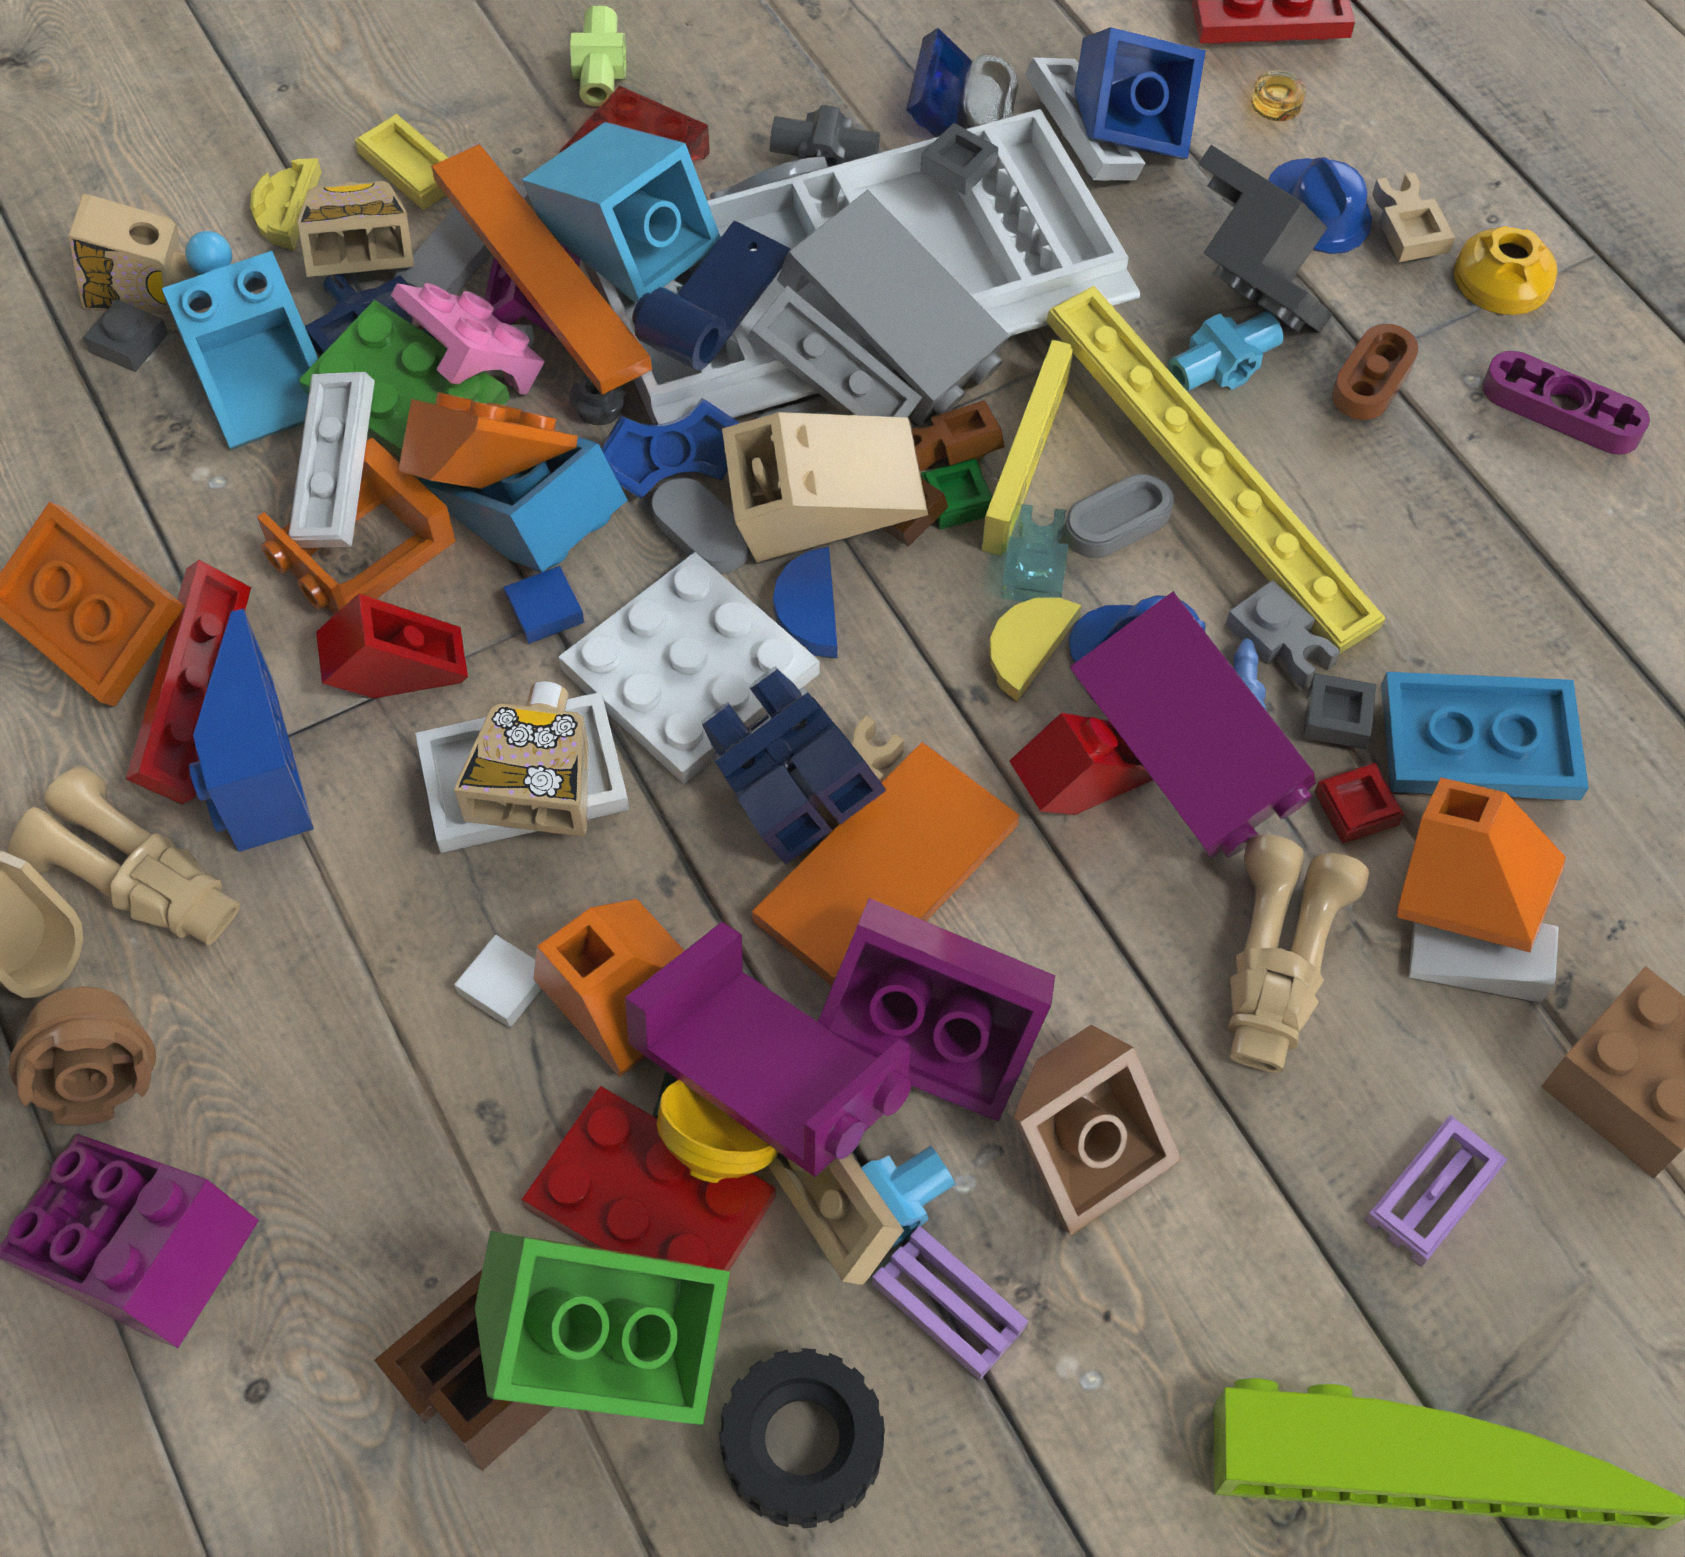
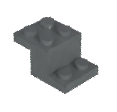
[1198,145,1333,332]

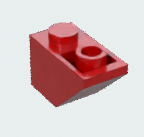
[1009,712,1153,815]

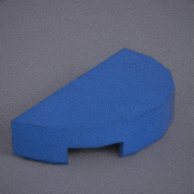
[773,547,838,658]

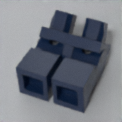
[701,666,886,865]

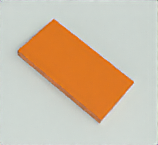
[752,742,1020,986]

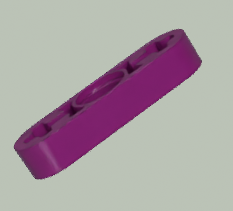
[1482,351,1650,455]

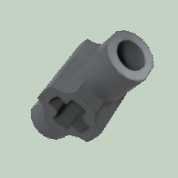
[770,105,880,167]

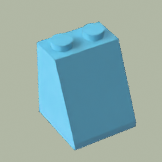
[522,122,721,302]

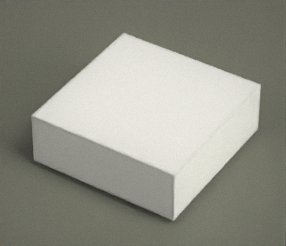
[454,935,541,1028]

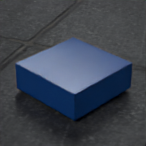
[504,566,585,644]

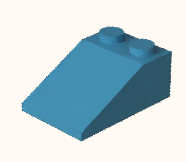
[418,437,628,573]

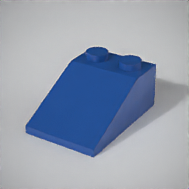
[189,608,314,852]

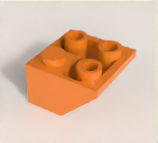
[398,392,578,489]
[1397,777,1566,953]
[533,899,684,1077]

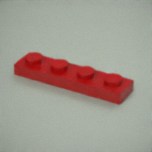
[126,560,252,805]

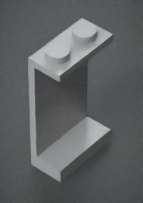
[777,189,1010,426]

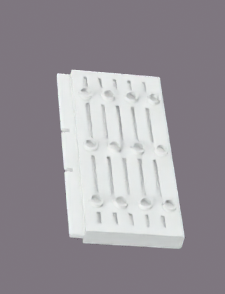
[584,109,1140,424]

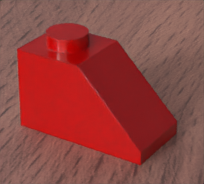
[316,593,468,699]

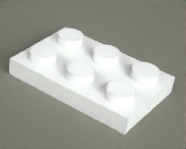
[415,692,630,853]

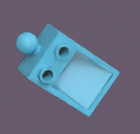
[162,231,318,450]

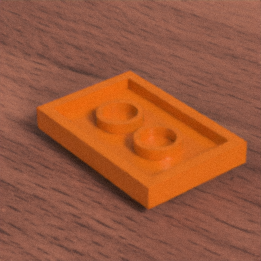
[0,501,185,707]

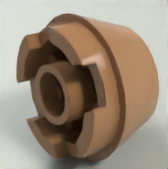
[9,987,156,1125]

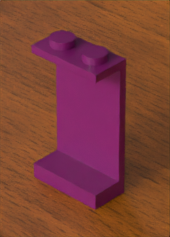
[1070,591,1316,859]
[625,922,911,1177]

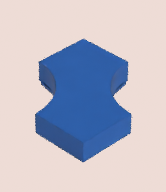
[600,398,740,498]

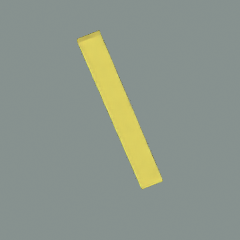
[1046,286,1386,654]

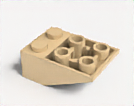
[722,412,928,563]

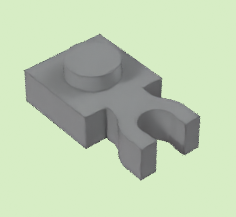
[1225,580,1340,688]

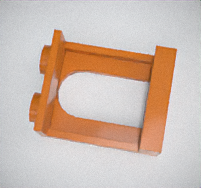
[257,437,456,615]

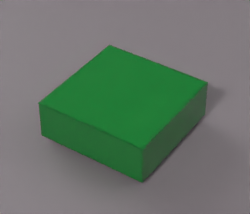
[921,459,993,530]

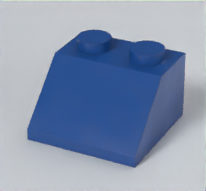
[1074,27,1206,160]

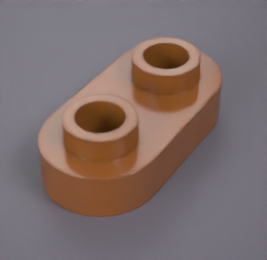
[1332,324,1418,420]

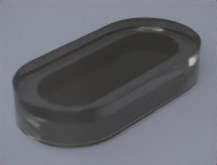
[956,54,1019,129]

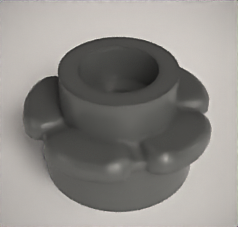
[569,375,626,425]

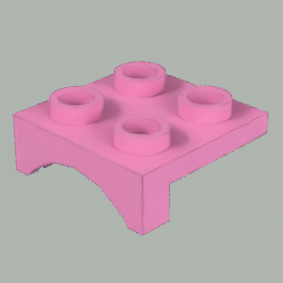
[391,283,545,395]

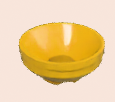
[1454,226,1558,315]
[656,1080,778,1183]

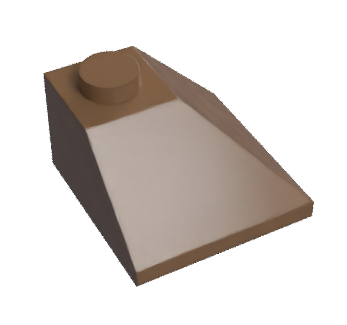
[1013,1025,1182,1235]

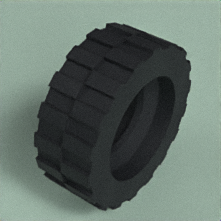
[719,1348,885,1529]

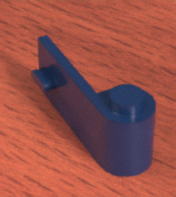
[632,220,791,370]

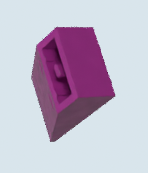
[0,1133,259,1348]

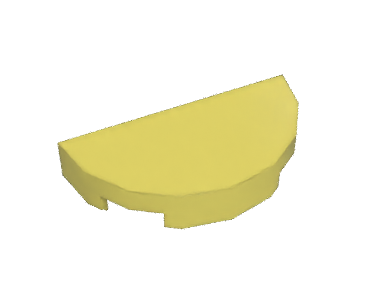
[250,158,322,251]
[989,598,1082,702]

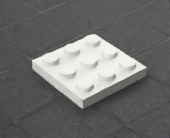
[558,552,820,784]

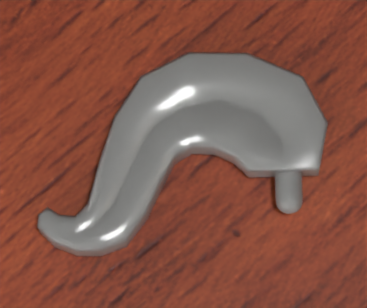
[710,156,828,199]

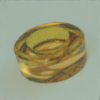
[1251,70,1306,121]

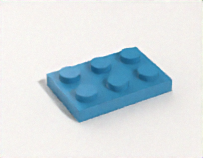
[1381,672,1589,800]

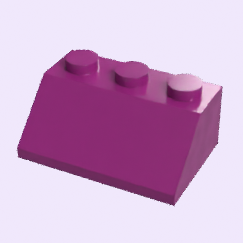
[817,898,1056,1122]

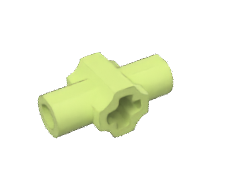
[570,6,627,106]

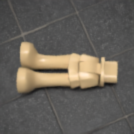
[7,766,240,946]
[1227,834,1369,1073]

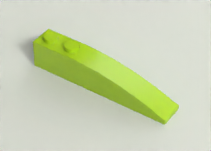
[1214,1378,1685,1530]

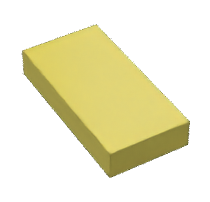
[355,114,448,210]

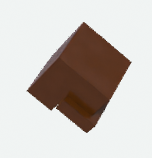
[374,1270,554,1471]

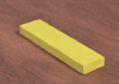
[982,339,1073,556]

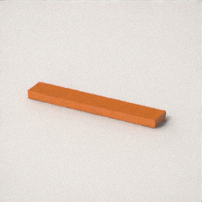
[431,144,652,395]

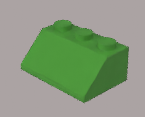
[475,1231,730,1425]

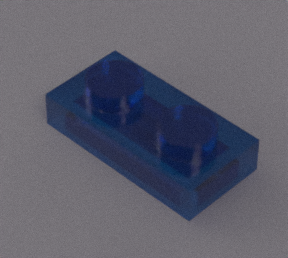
[906,28,972,138]

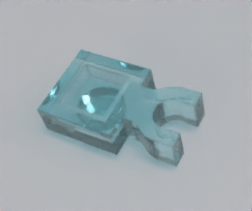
[1001,504,1069,602]

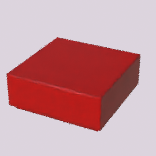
[1314,763,1404,844]

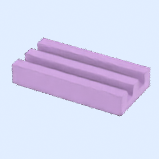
[1364,1115,1508,1267]
[872,1226,1028,1381]

